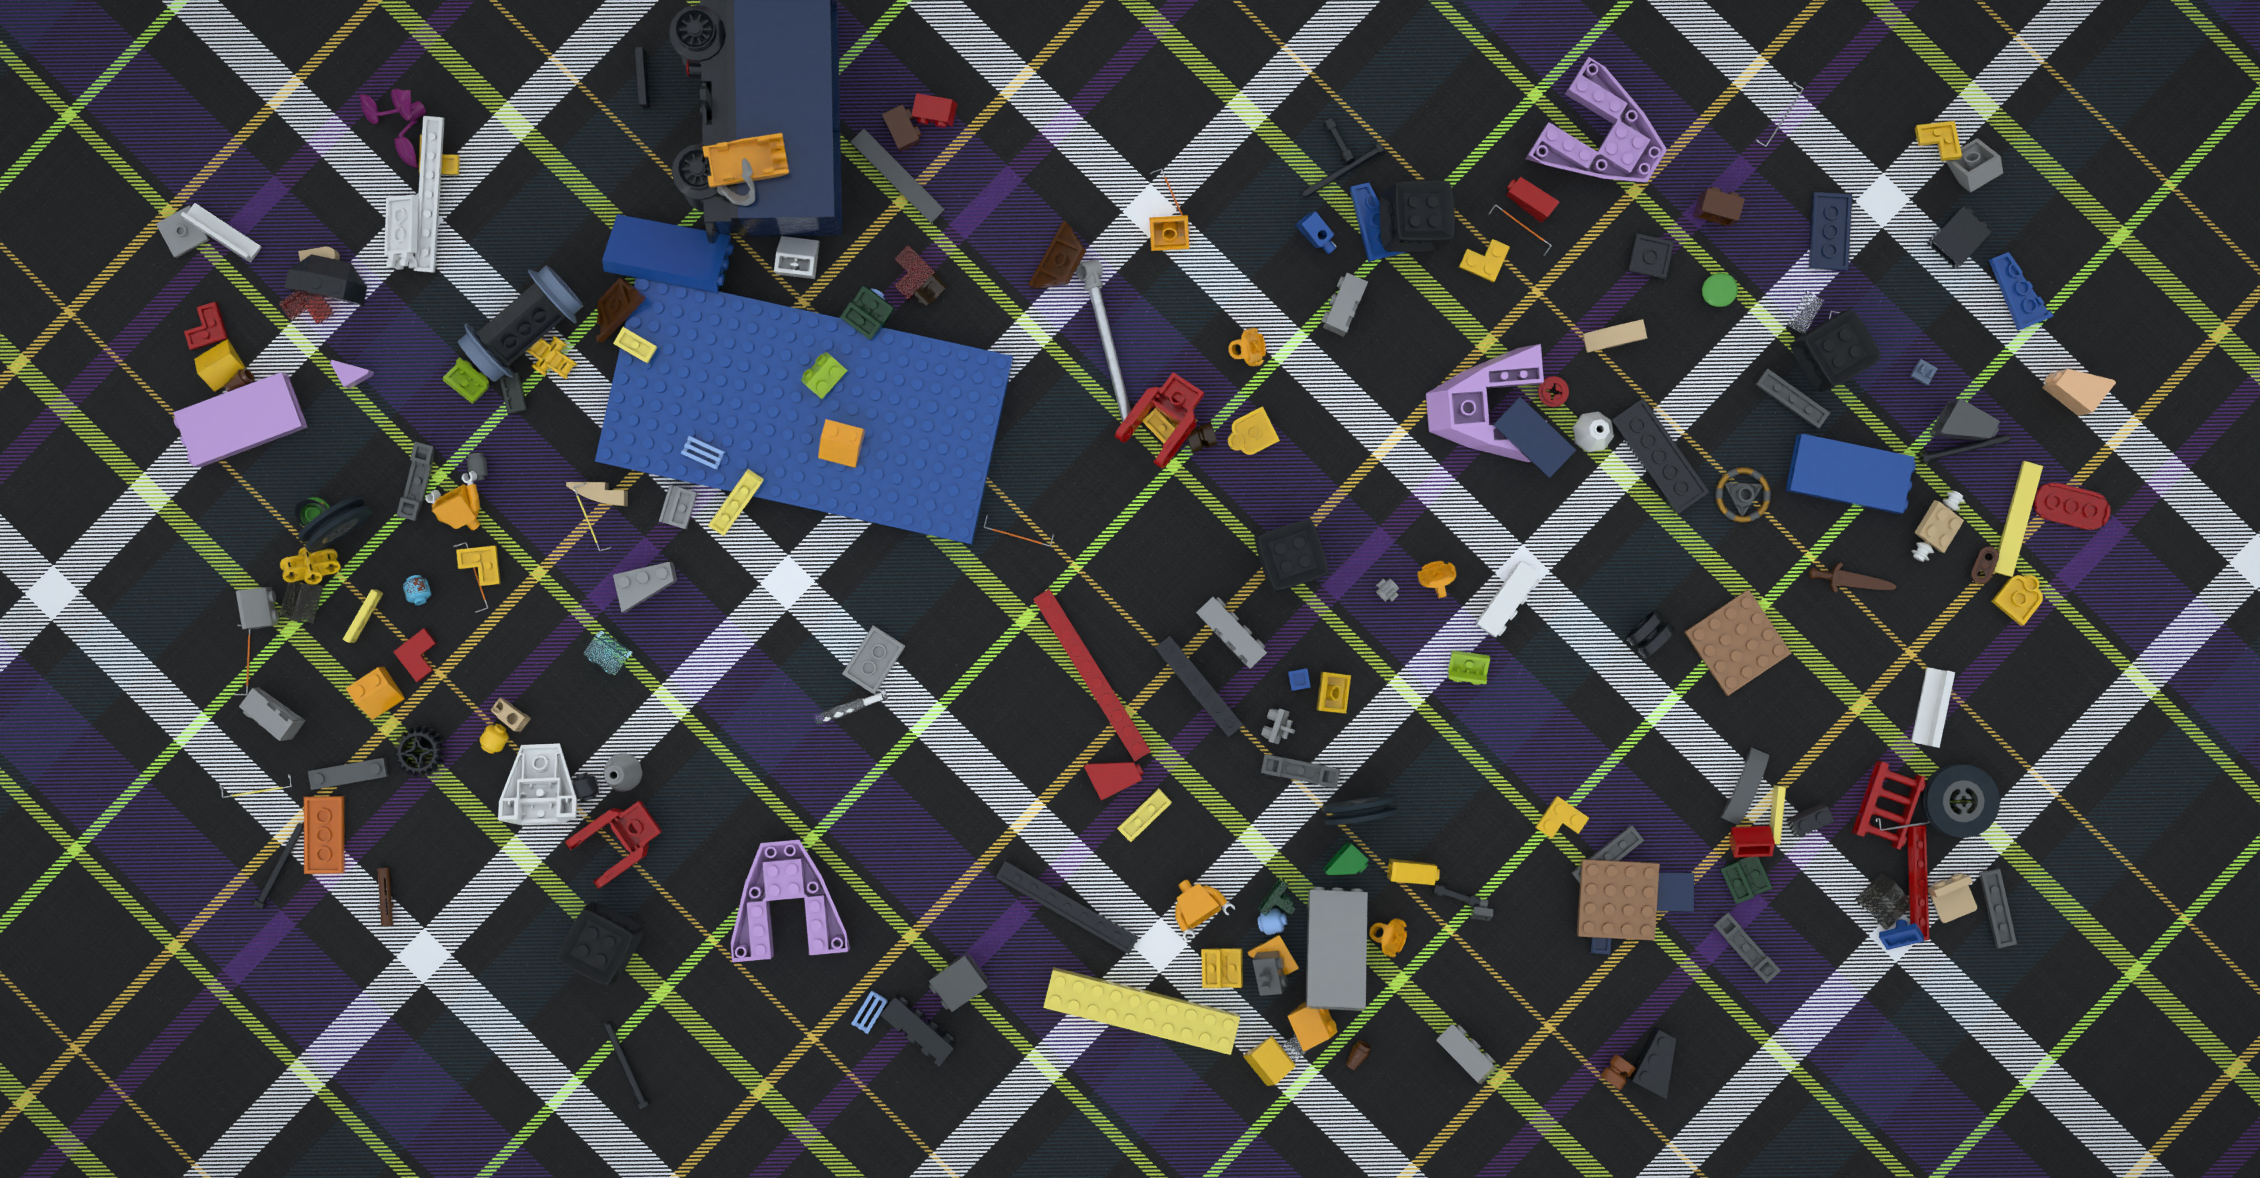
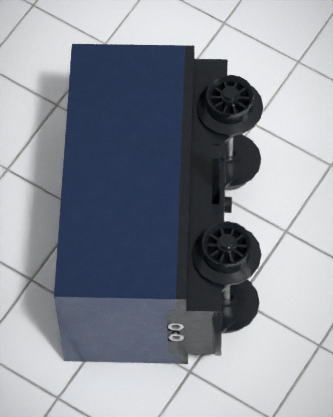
[669,0,842,244]

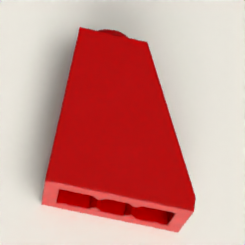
[1506,177,1559,223]
[1084,762,1144,800]

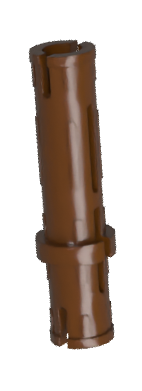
[377,867,394,926]

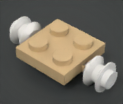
[1912,491,1965,562]

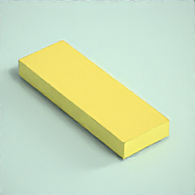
[343,589,383,643]
[1770,785,1786,845]
[1117,789,1172,842]

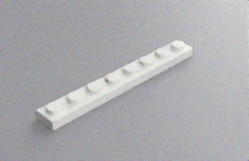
[414,116,445,273]

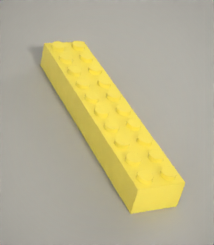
[1043,967,1240,1055]

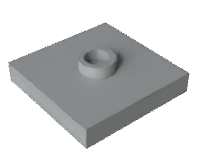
[156,205,210,258]

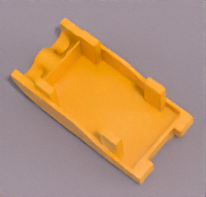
[702,133,789,188]

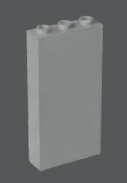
[1306,887,1368,1011]

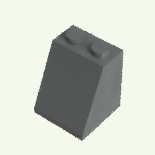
[1929,398,2000,441]
[929,951,990,1012]

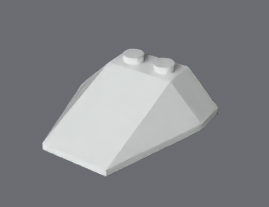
[498,744,577,825]

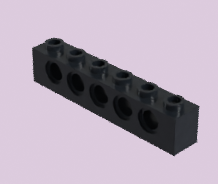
[1155,636,1243,737]

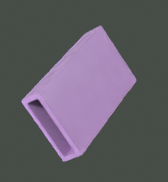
[173,372,308,468]

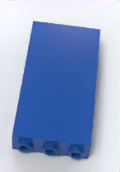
[602,214,734,293]
[1785,434,1916,514]

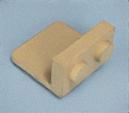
[1928,873,1977,923]

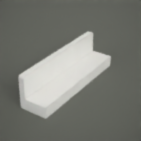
[181,203,262,263]
[1911,668,1955,748]

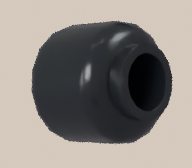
[572,773,599,802]

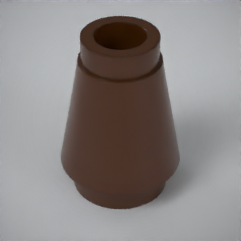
[224,368,255,392]
[1346,1040,1371,1070]

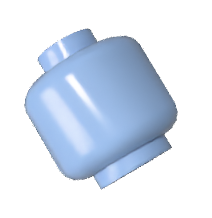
[1258,908,1287,935]

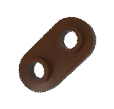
[1971,547,1999,585]

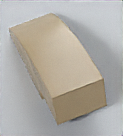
[1583,319,1647,353]
[566,482,628,506]

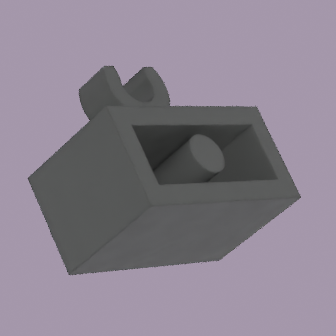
[1252,951,1288,996]

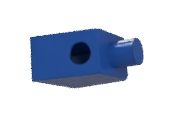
[1295,211,1337,254]

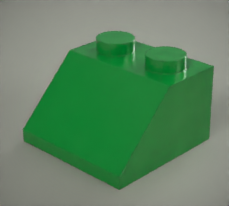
[1323,841,1369,875]

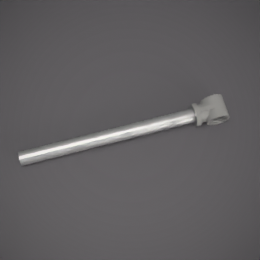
[1076,259,1131,422]

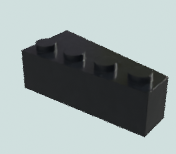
[881,994,956,1067]

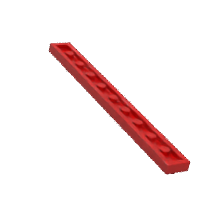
[1033,589,1151,761]

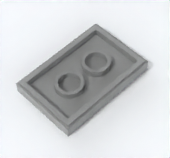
[842,625,905,694]

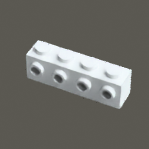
[1475,561,1541,637]

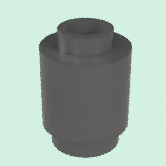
[467,453,489,481]

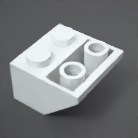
[774,236,820,279]

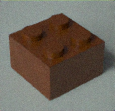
[1693,187,1745,227]

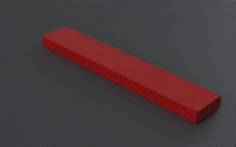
[1907,825,1929,941]

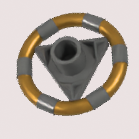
[1715,467,1771,523]

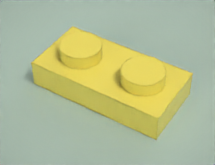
[613,327,658,364]

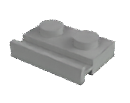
[659,485,698,529]

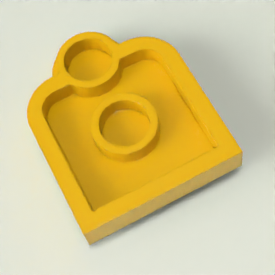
[1228,406,1280,455]
[1991,575,2043,626]

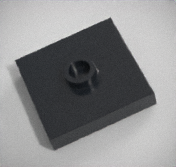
[1627,234,1674,280]

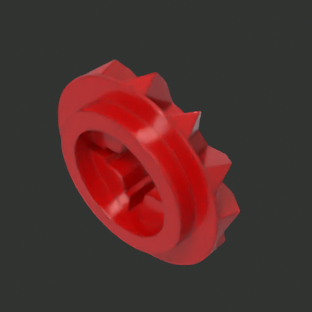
[1538,376,1569,407]

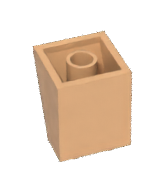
[2042,369,2116,416]

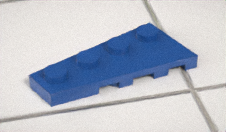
[1349,183,1406,262]
[1989,252,2054,331]

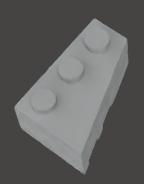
[1321,273,1368,337]
[613,562,678,613]
[239,687,306,741]
[1437,1024,1497,1084]

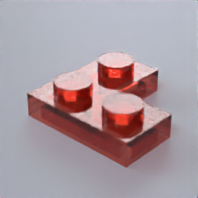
[895,245,936,300]
[279,291,334,324]

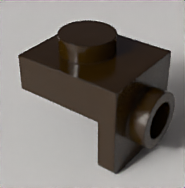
[914,274,947,306]

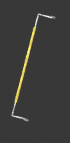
[574,483,612,551]
[220,774,292,798]

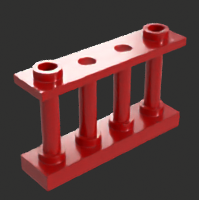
[1851,761,1926,850]

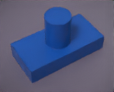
[1879,919,1924,950]

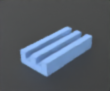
[681,436,725,470]
[851,990,888,1034]

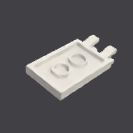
[384,195,419,270]

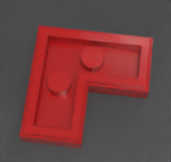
[184,302,228,350]
[394,628,437,682]

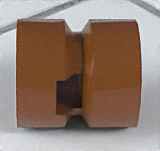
[1600,1053,1636,1090]

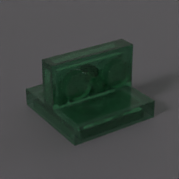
[1258,877,1295,916]

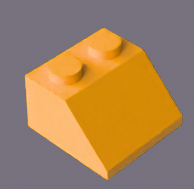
[818,419,865,468]
[345,667,405,720]
[1288,1002,1338,1051]

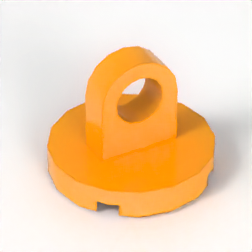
[1229,328,1266,367]
[1418,561,1456,598]
[1369,918,1407,957]

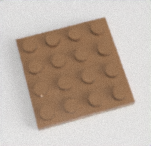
[1684,590,1791,696]
[1577,859,1660,940]

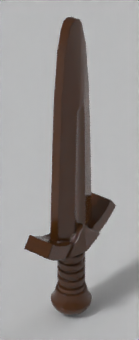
[1809,562,1896,593]

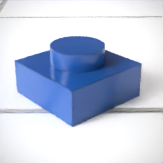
[1288,668,1311,691]

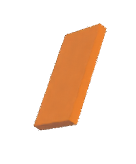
[304,796,345,874]

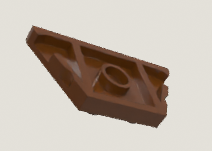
[1028,221,1086,289]
[596,278,645,343]

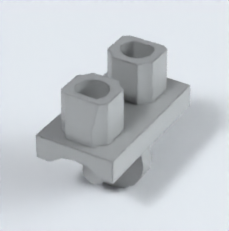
[1261,708,1295,744]

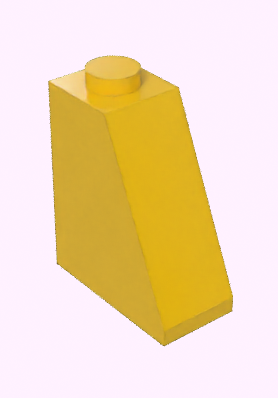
[1387,858,1440,885]

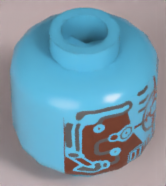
[403,575,431,605]

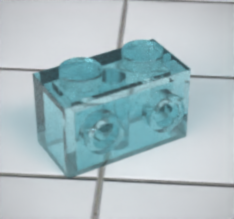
[583,631,633,676]

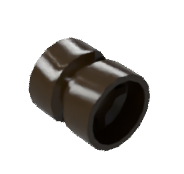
[1187,422,1218,453]

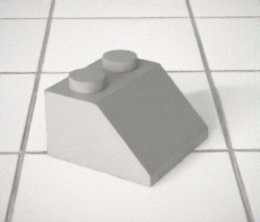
[1946,138,2003,193]
[236,587,279,629]

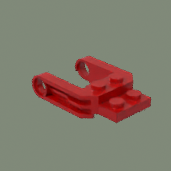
[1115,372,1205,468]
[565,801,662,889]

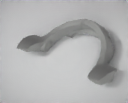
[717,158,755,206]

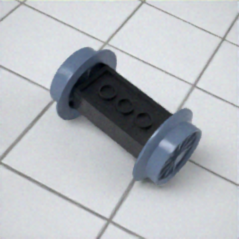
[458,265,583,382]

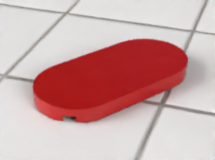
[2033,483,2111,530]

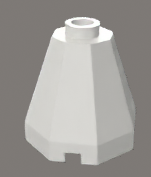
[1572,412,1614,452]

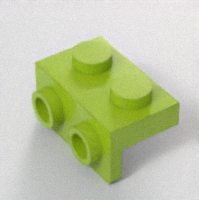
[801,352,848,399]
[443,358,489,404]
[1448,650,1490,685]

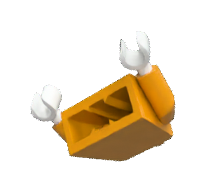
[425,471,480,531]
[1175,880,1235,941]

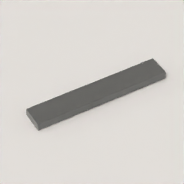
[851,129,945,224]

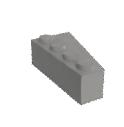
[1196,597,1267,669]

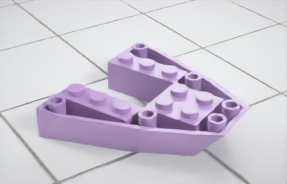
[1525,57,1667,182]
[1426,344,1547,462]
[731,840,850,962]

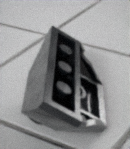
[284,254,367,306]

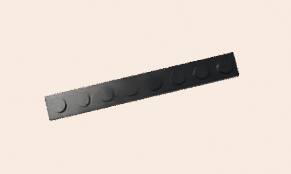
[995,860,1138,954]

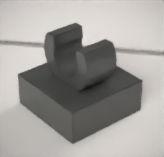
[1470,899,1494,921]

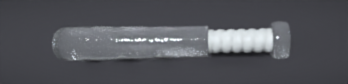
[814,689,889,725]

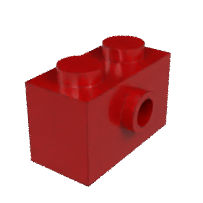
[911,93,957,128]
[1729,826,1775,858]

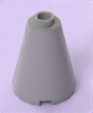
[604,753,642,792]

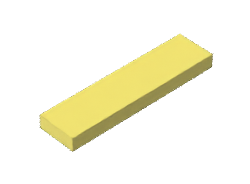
[708,469,764,536]

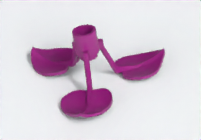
[359,89,426,168]

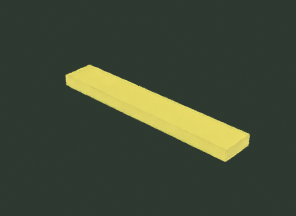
[1994,461,2043,577]

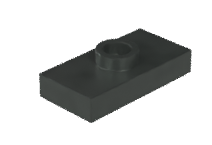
[499,372,528,414]

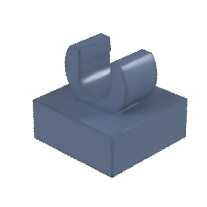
[1910,359,1938,386]

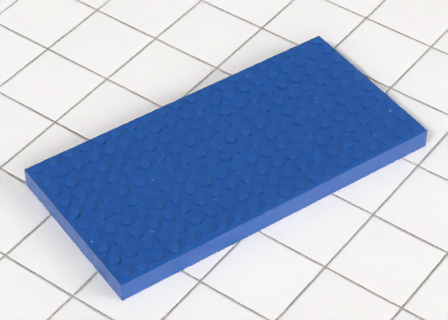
[595,278,1014,545]

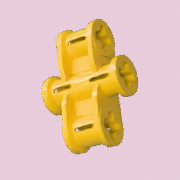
[527,335,577,380]
[280,547,340,585]

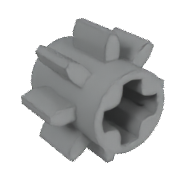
[1376,578,1399,602]

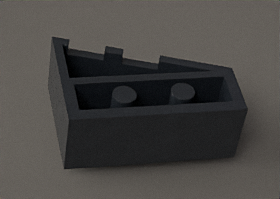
[1628,1026,1676,1099]

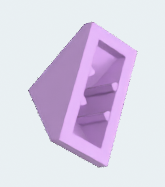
[331,360,374,389]

